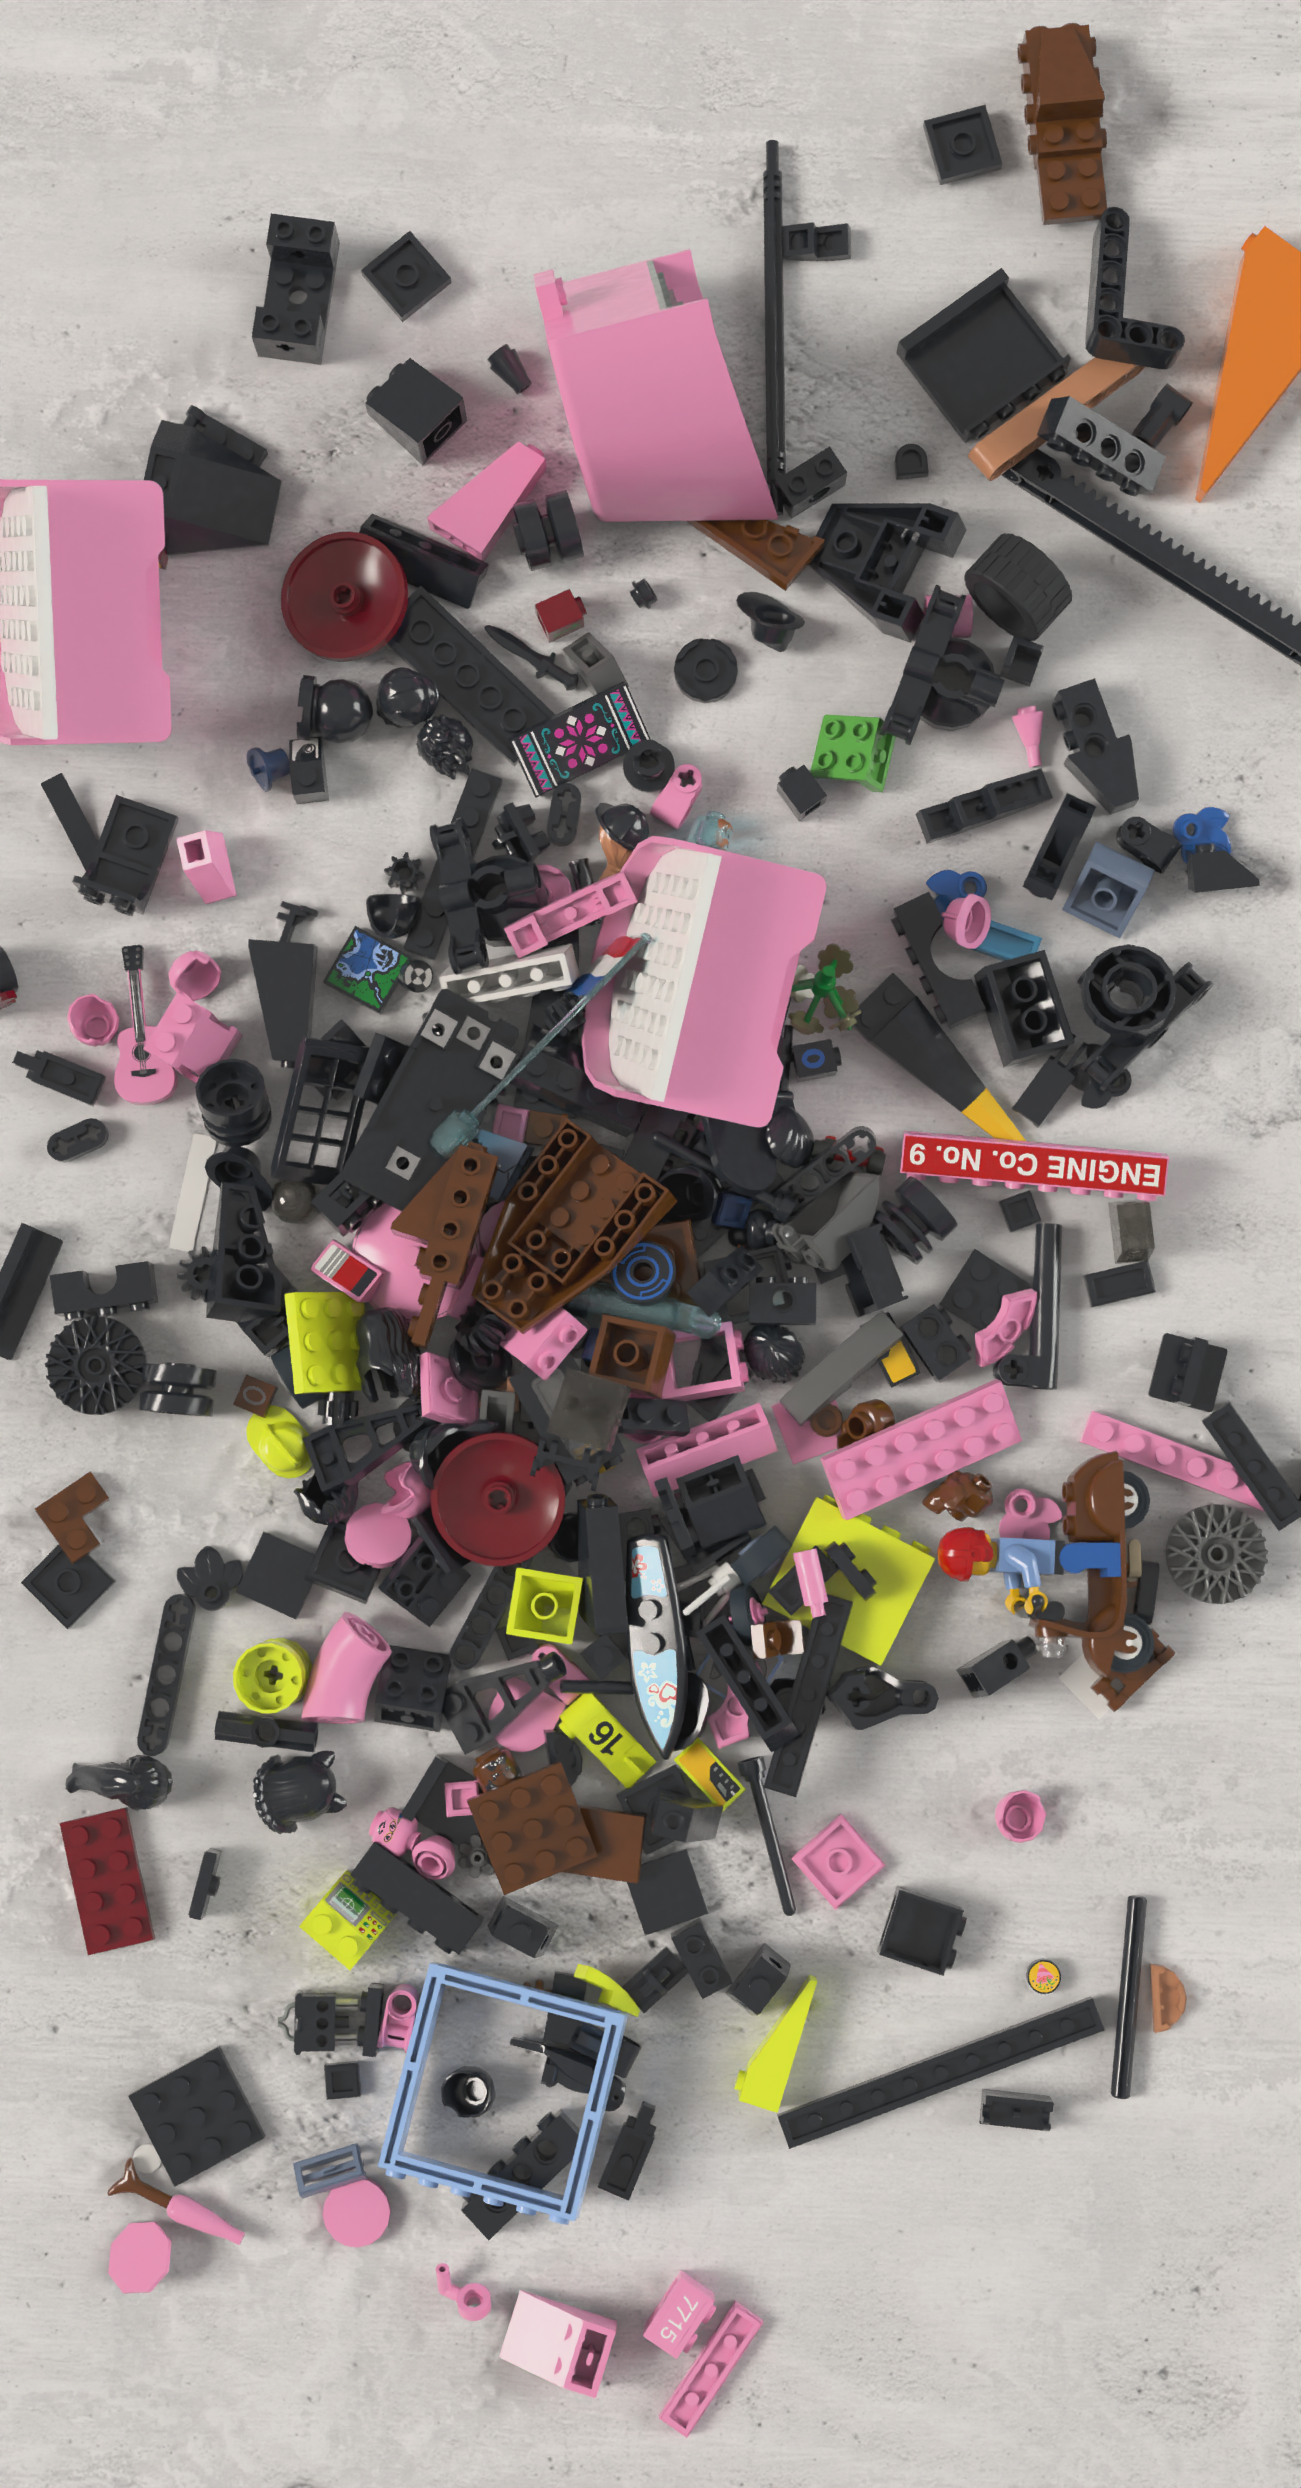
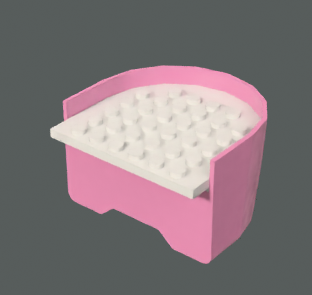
[0,479,172,745]
[582,836,826,1127]

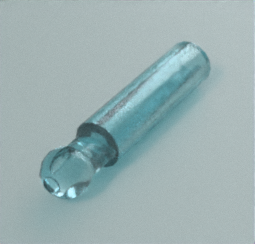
[562,1281,721,1339]

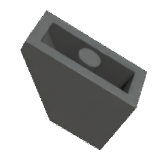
[562,632,629,695]

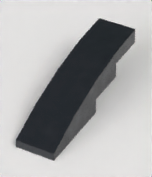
[915,768,1053,844]

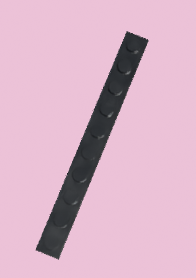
[777,1996,1105,2149]

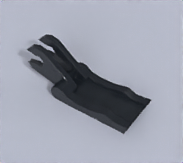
[1012,1034,1088,1128]

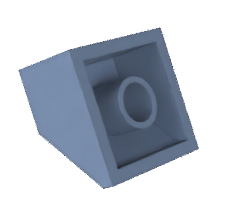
[1062,841,1155,938]

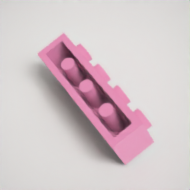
[636,1403,778,1498]

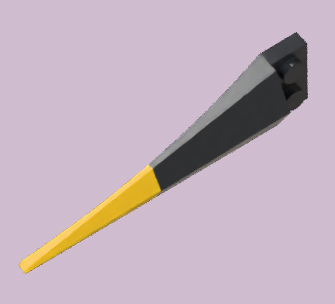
[848,973,1026,1141]

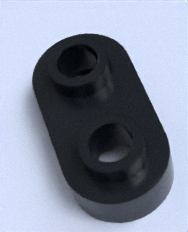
[824,1541,877,1601]

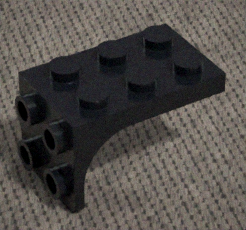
[72,795,179,916]

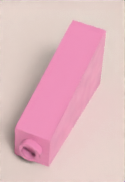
[427,441,546,561]

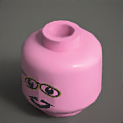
[369,1807,421,1857]

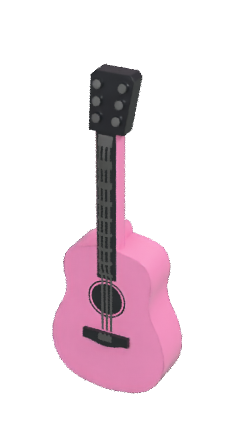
[114,945,178,1105]

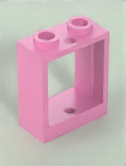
[662,1321,749,1401]

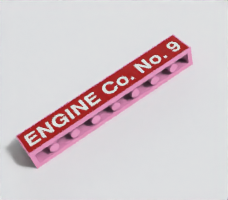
[900,1130,1169,1201]

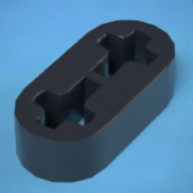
[547,783,581,847]
[47,1118,109,1163]
[1133,1560,1160,1625]

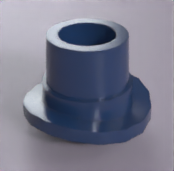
[246,747,290,792]

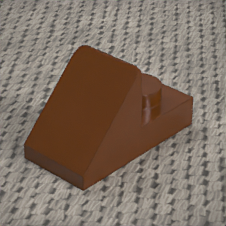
[750,1619,804,1659]

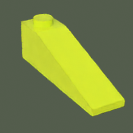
[734,1975,817,2113]

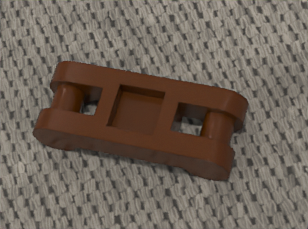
[1090,1628,1176,1712]

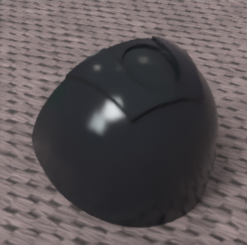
[366,894,421,939]

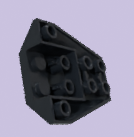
[144,420,282,555]

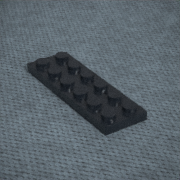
[387,586,556,766]

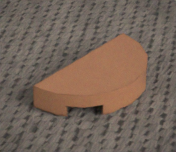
[1149,1963,1187,2033]

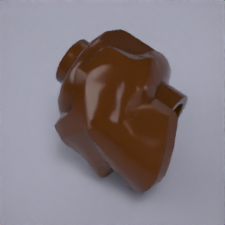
[837,1399,895,1450]
[922,1471,993,1522]

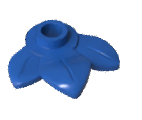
[1173,807,1231,864]
[926,870,987,921]

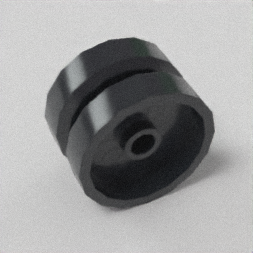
[139,1362,217,1417]

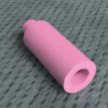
[793,1548,828,1618]

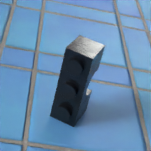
[50,1261,158,1321]

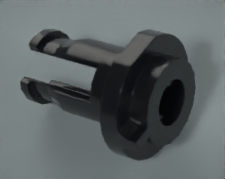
[623,740,675,793]

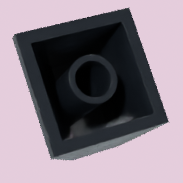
[365,358,467,465]

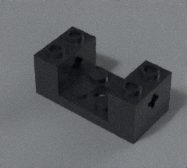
[252,213,340,365]

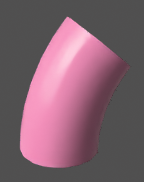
[301,1612,392,1724]

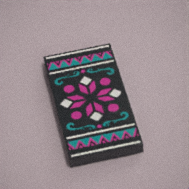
[508,681,651,798]

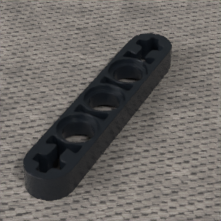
[137,1594,196,1756]

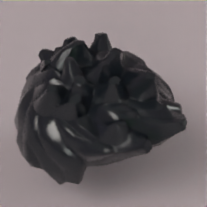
[416,714,473,780]

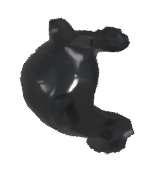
[253,1750,347,1834]

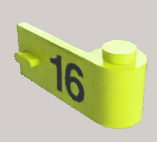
[558,1694,657,1788]

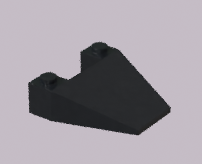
[808,503,967,643]

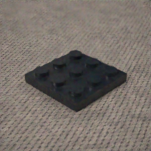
[128,2045,266,2187]

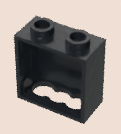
[877,1886,967,1976]

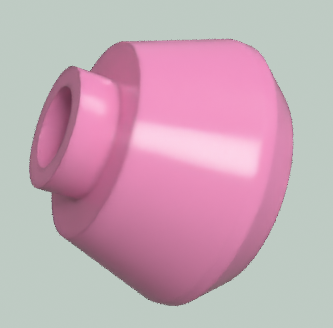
[411,1836,455,1880]

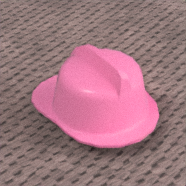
[941,894,991,949]

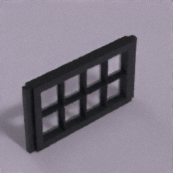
[270,1036,370,1185]

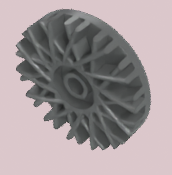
[1166,1504,1268,1604]

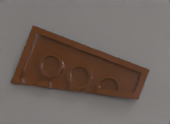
[686,520,825,591]

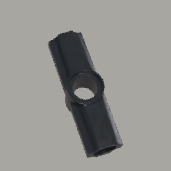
[214,1710,319,1753]

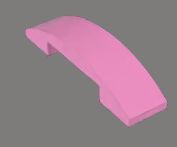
[504,871,637,959]

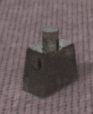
[1108,1199,1155,1264]

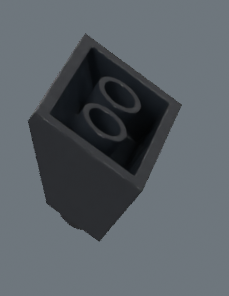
[974,950,1075,1068]

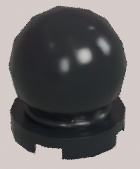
[297,675,373,743]

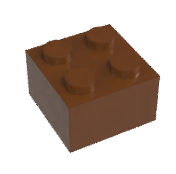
[587,1314,676,1399]

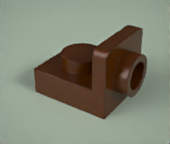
[525,1110,569,1147]

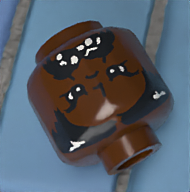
[473,1746,522,1792]

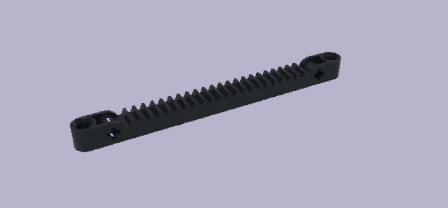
[1002,448,1301,666]

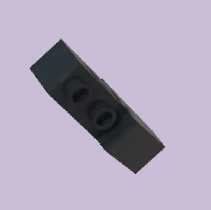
[1052,678,1139,815]

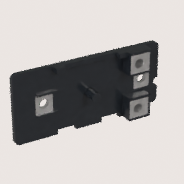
[341,989,520,1212]

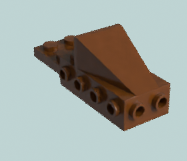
[1017,23,1107,225]
[390,1142,499,1349]

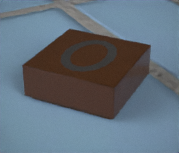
[233,1374,278,1418]

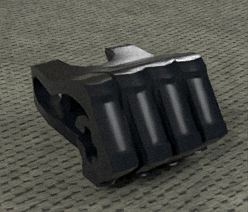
[826,1666,939,1730]

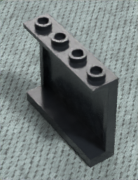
[896,268,1071,443]

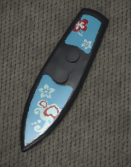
[626,1533,688,1760]

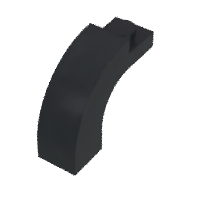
[1022,793,1096,901]

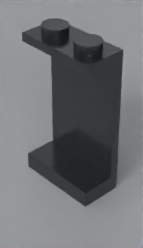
[400,1754,483,1859]

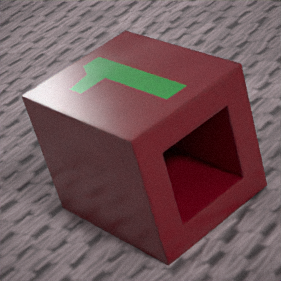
[535,589,587,643]

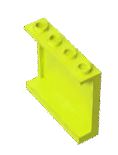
[761,1494,936,1666]

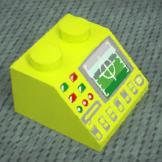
[299,1870,396,1970]

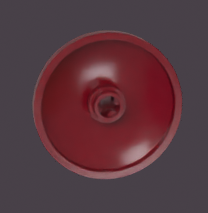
[281,531,408,662]
[431,1431,565,1566]

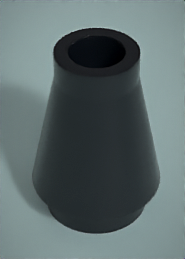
[487,344,532,395]

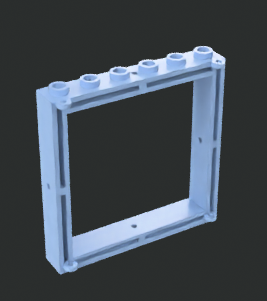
[378,1962,629,2225]

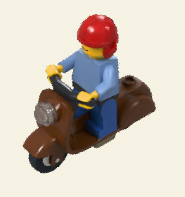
[937,1451,1154,1677]

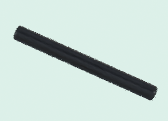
[1111,1895,1147,2099]

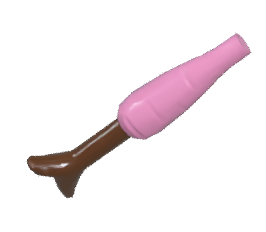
[107,2158,245,2245]

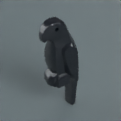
[510,2037,626,2112]

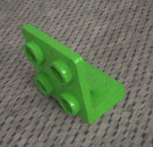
[810,714,896,793]

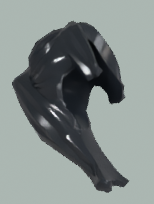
[65,1755,173,1811]

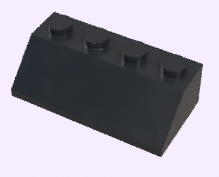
[508,1024,646,1138]

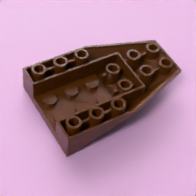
[471,1119,678,1334]

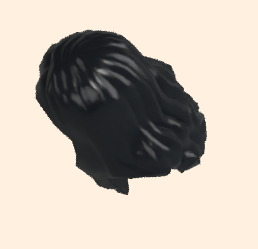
[355,1307,421,1403]

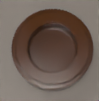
[810,1404,843,1437]

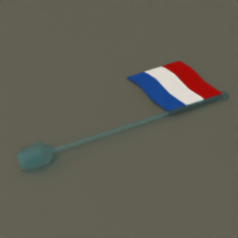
[430,933,652,1159]

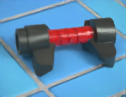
[811,1136,886,1176]

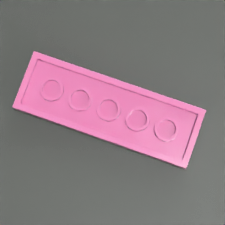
[820,1379,1022,1520]

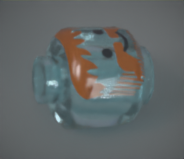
[687,811,733,852]

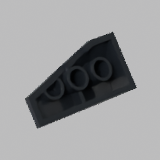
[206,1182,282,1322]

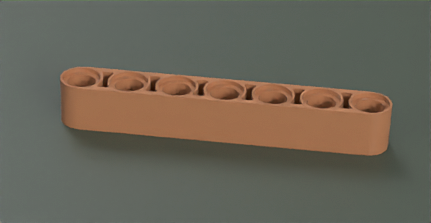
[968,357,1145,481]

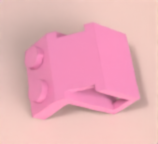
[143,992,243,1084]

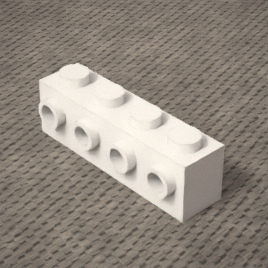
[439,944,580,1005]

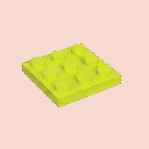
[284,1292,365,1394]

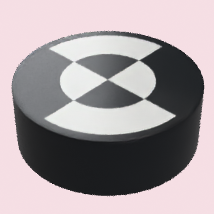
[399,959,433,993]

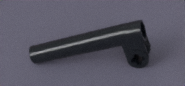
[993,1223,1062,1390]

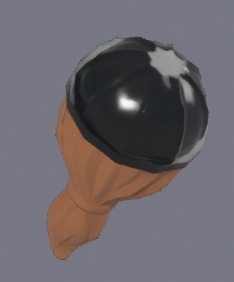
[595,803,649,881]

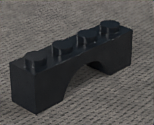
[891,892,986,1029]

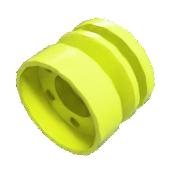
[233,1638,313,1714]

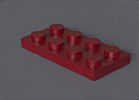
[60,1807,155,1955]

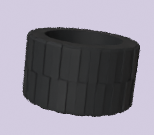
[964,533,1072,641]

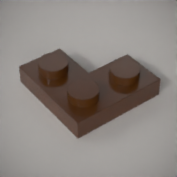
[35,1471,109,1564]

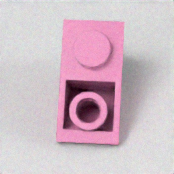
[176,830,237,904]

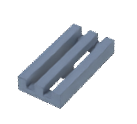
[293,2143,367,2199]

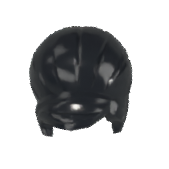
[376,667,440,728]

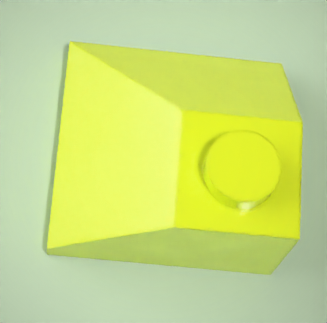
[506,1567,583,1645]

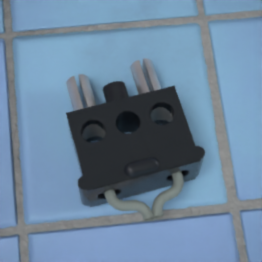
[278,1989,359,2055]

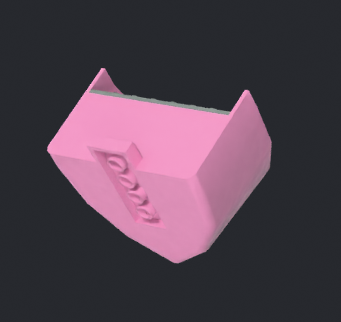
[534,249,778,522]

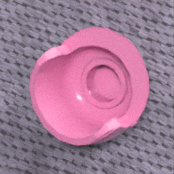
[381,1461,431,1518]

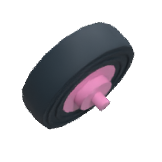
[729,1585,768,1646]

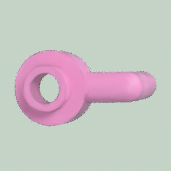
[436,2263,491,2321]

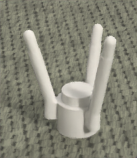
[677,1562,742,1627]

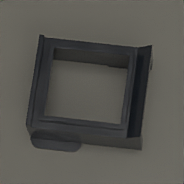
[842,1222,908,1318]

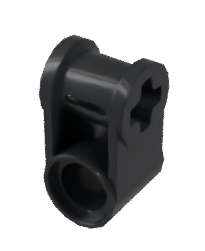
[1116,817,1181,874]

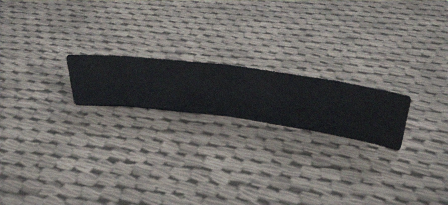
[41,773,105,903]

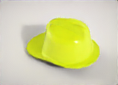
[246,1405,312,1479]

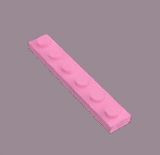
[1080,1411,1265,1512]

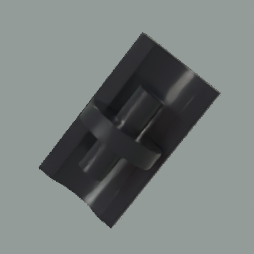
[492,802,550,862]
[622,1946,689,2013]

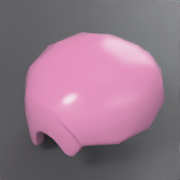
[168,950,221,1001]
[67,994,120,1047]
[995,1790,1047,1843]

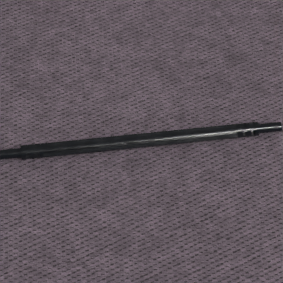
[763,140,786,516]

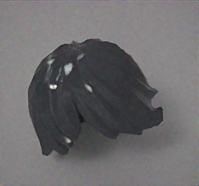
[740,1325,805,1384]
[294,1471,359,1525]

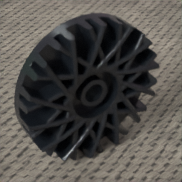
[45,1316,147,1415]

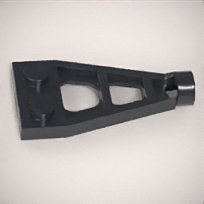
[303,1404,441,1497]
[443,1651,567,1755]

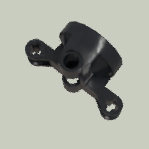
[880,585,1005,746]
[429,817,548,975]
[1077,944,1213,1093]

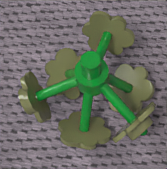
[788,943,862,1035]

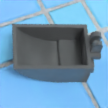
[772,1171,879,1270]

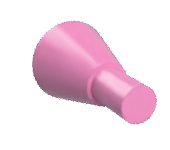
[1012,706,1044,767]

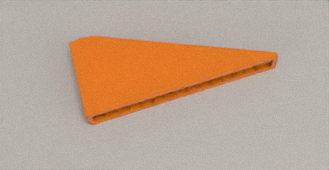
[1195,226,1301,503]

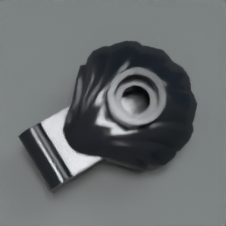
[765,1090,814,1168]

